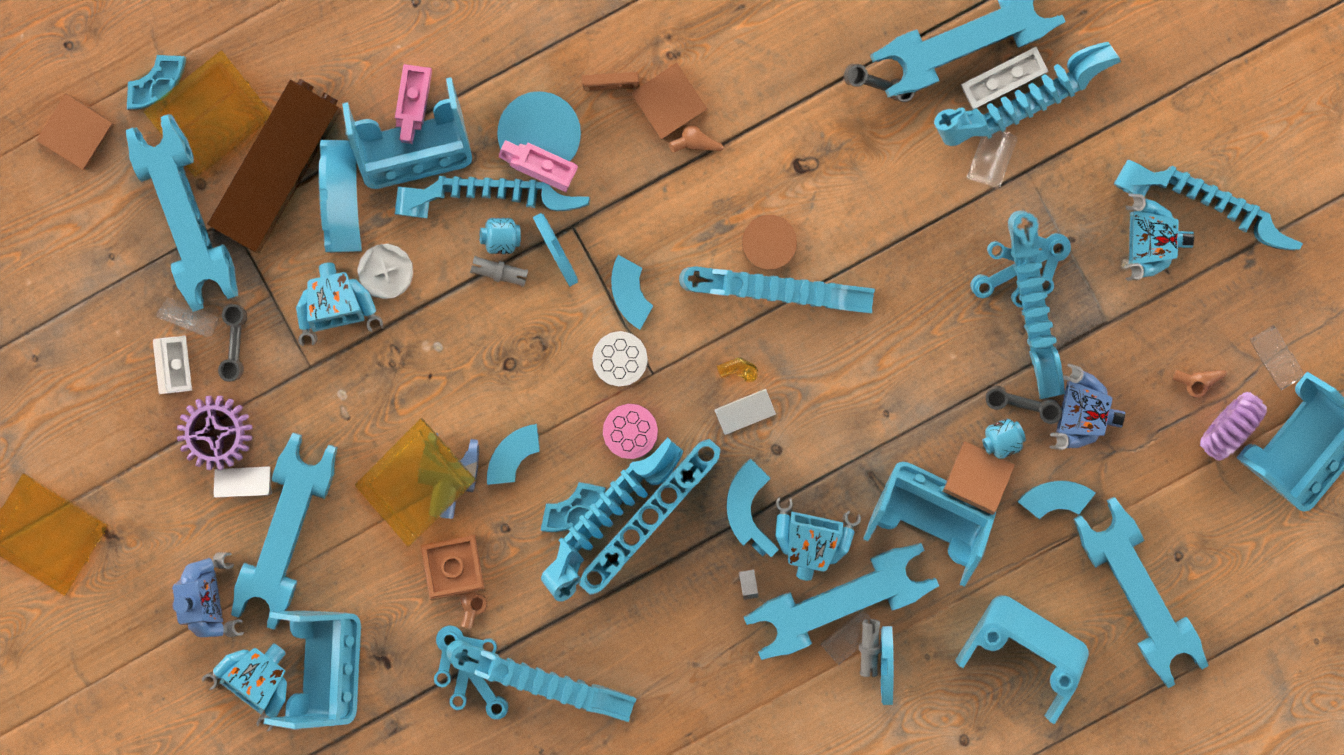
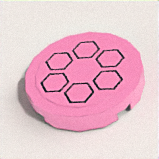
[603,404,658,459]

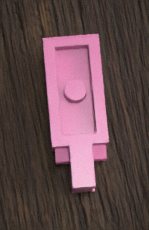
[395,64,432,144]
[499,140,578,192]

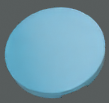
[497,91,581,161]

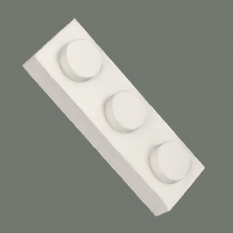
[960,47,1049,110]

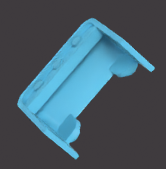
[342,77,472,189]
[863,462,996,587]
[955,595,1089,724]
[264,610,361,729]

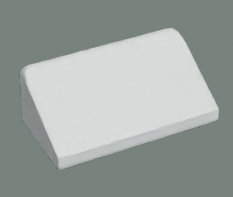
[153,336,192,394]
[714,389,776,435]
[214,467,272,497]

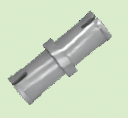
[470,256,528,287]
[859,619,881,677]

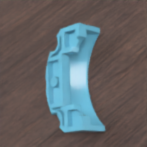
[319,140,362,253]

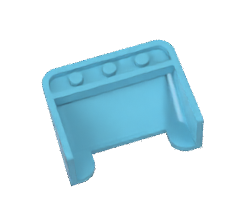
[1236,372,1344,512]

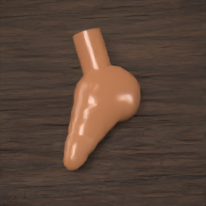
[669,126,724,153]
[1172,369,1227,398]
[460,592,487,629]

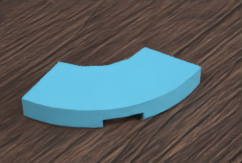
[127,55,186,110]
[533,213,578,287]
[611,255,653,330]
[487,424,540,485]
[1017,481,1096,519]
[540,482,606,532]
[880,626,894,705]

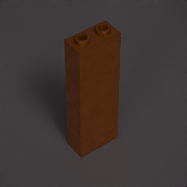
[207,79,342,253]

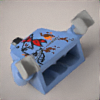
[1050,364,1125,450]
[173,552,244,638]

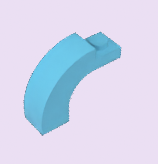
[727,458,779,557]

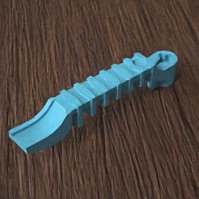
[934,42,1121,146]
[1114,160,1303,250]
[395,176,590,218]
[1008,210,1065,399]
[679,267,875,313]
[541,437,683,601]
[446,640,636,722]

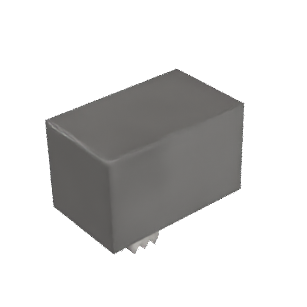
[739,570,759,600]

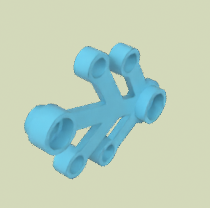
[970,228,1071,307]
[434,626,509,719]

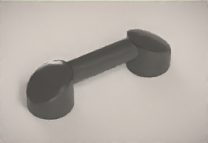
[844,64,915,102]
[218,304,247,382]
[985,385,1062,424]

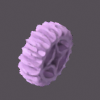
[1200,392,1267,461]
[177,396,253,470]

